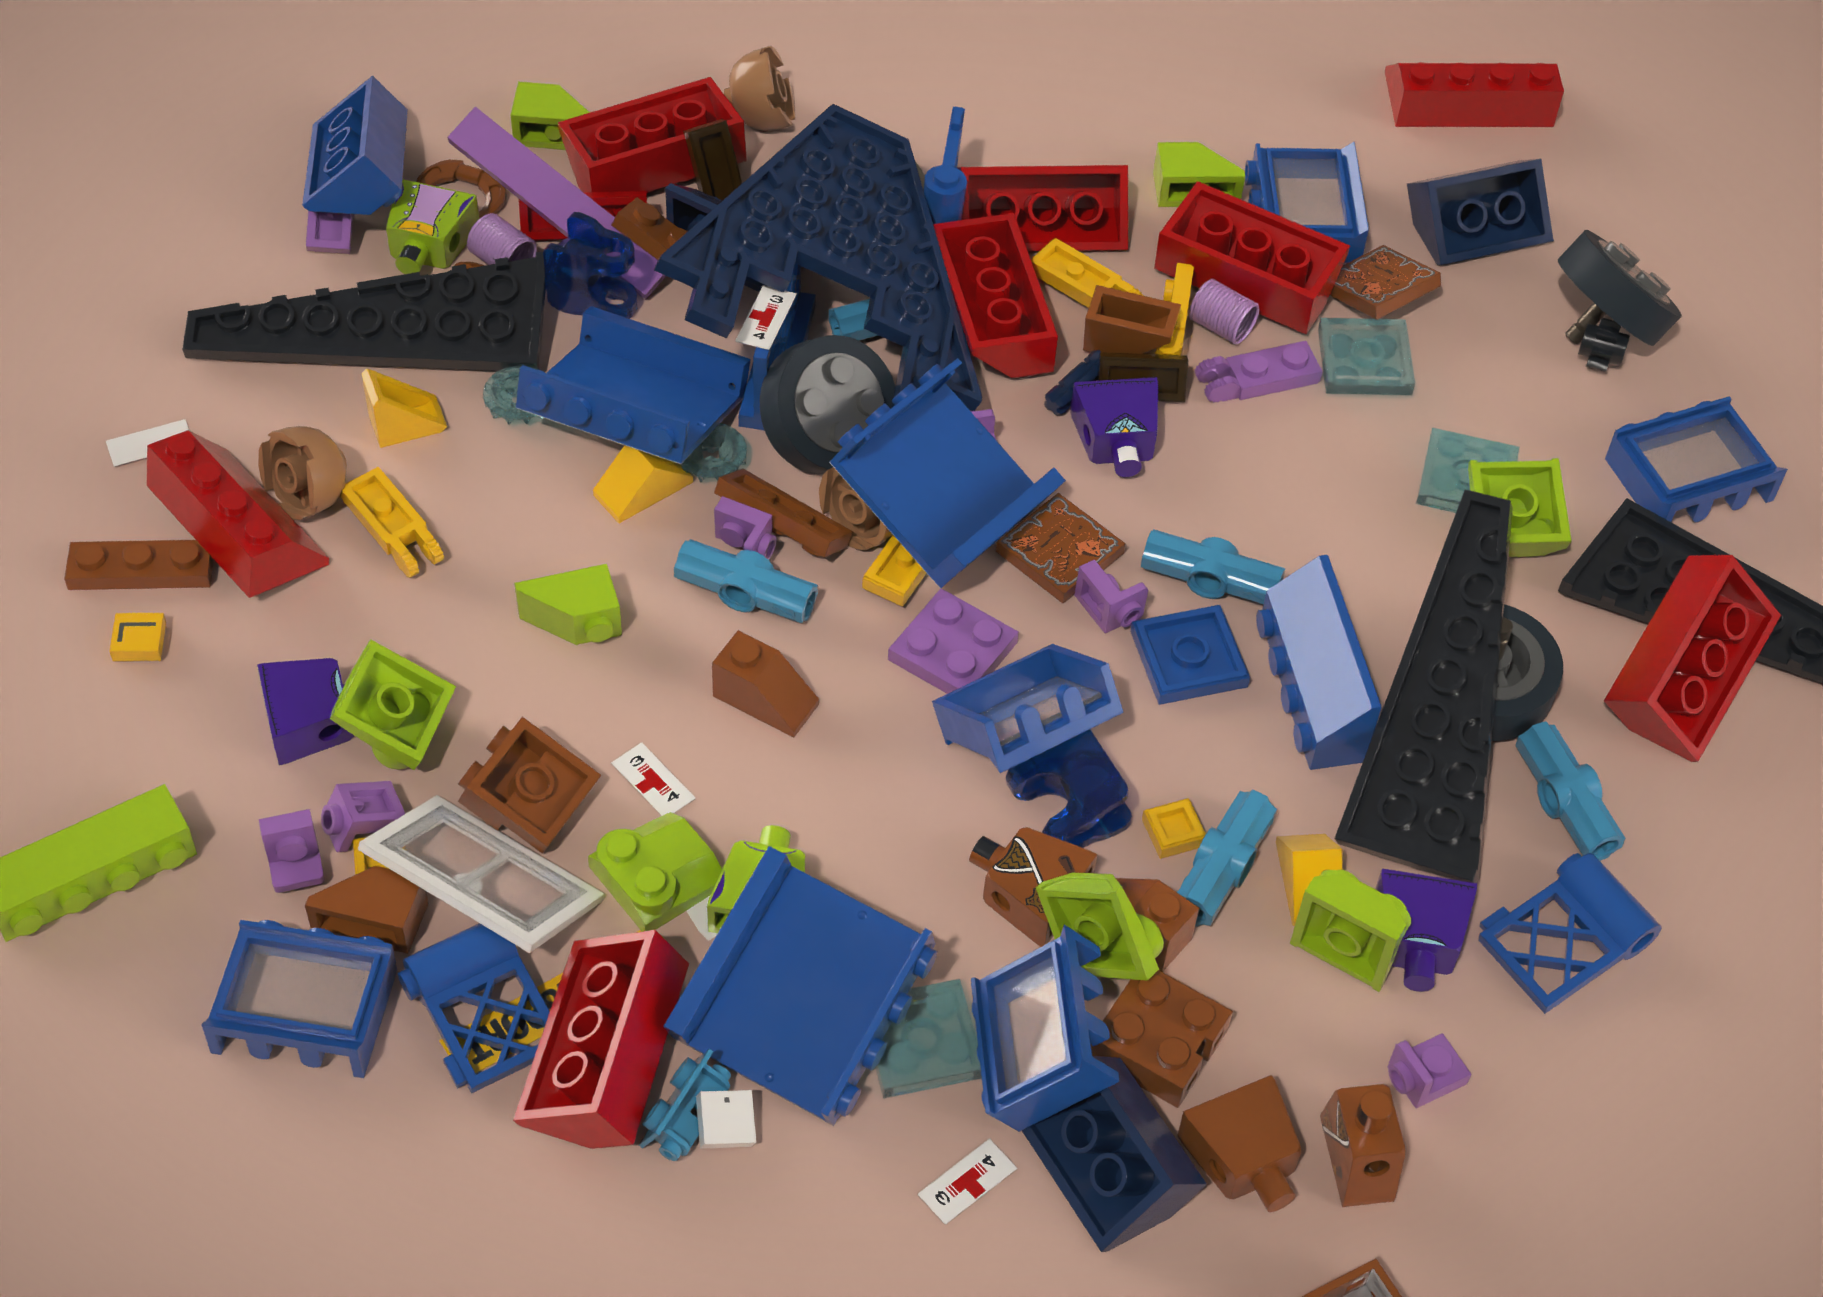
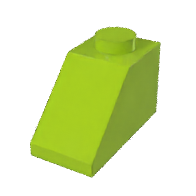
[510,81,590,150]
[1153,142,1245,207]
[514,564,622,645]

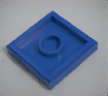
[1130,605,1250,705]

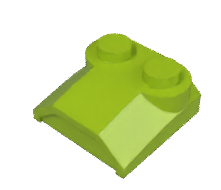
[1468,458,1572,557]
[330,639,456,770]
[588,812,722,931]
[1290,870,1411,992]
[1035,872,1164,981]

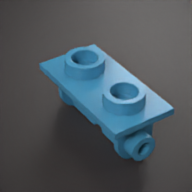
[638,1049,731,1161]

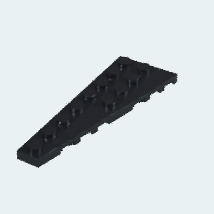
[182,252,549,371]
[1334,489,1513,883]
[1558,498,1823,683]

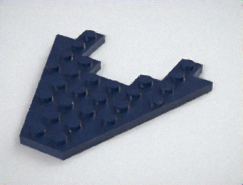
[654,104,982,411]

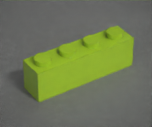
[0,784,197,942]

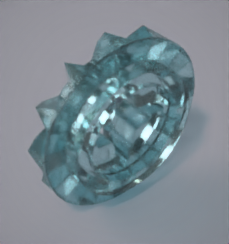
[483,366,543,425]
[680,423,747,483]

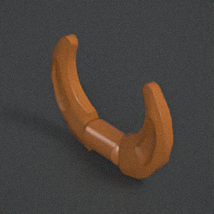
[416,159,507,219]

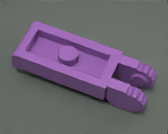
[1195,341,1323,403]

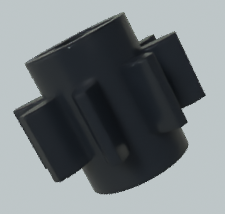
[1578,317,1630,372]

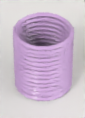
[467,213,537,265]
[1189,279,1259,345]

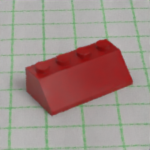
[1385,62,1564,127]
[558,77,747,193]
[958,165,1128,251]
[1154,181,1350,334]
[933,213,1058,378]
[147,430,329,598]
[1604,555,1781,762]
[513,930,689,1149]

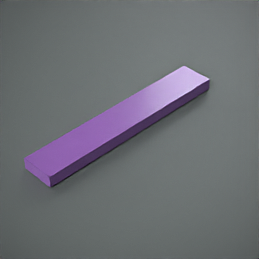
[447,106,666,300]

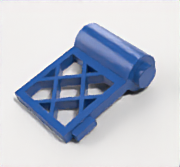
[923,107,967,224]
[1478,853,1662,1014]
[398,923,550,1094]

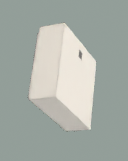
[696,1090,756,1149]

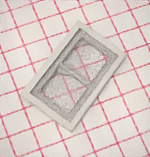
[358,795,606,953]

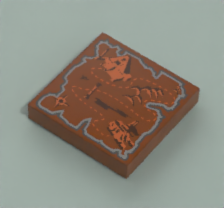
[1330,245,1441,320]
[996,493,1126,603]

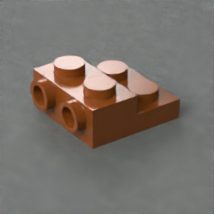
[458,716,601,854]

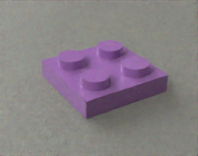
[888,588,1019,694]

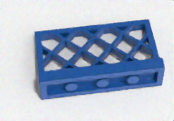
[738,264,816,431]

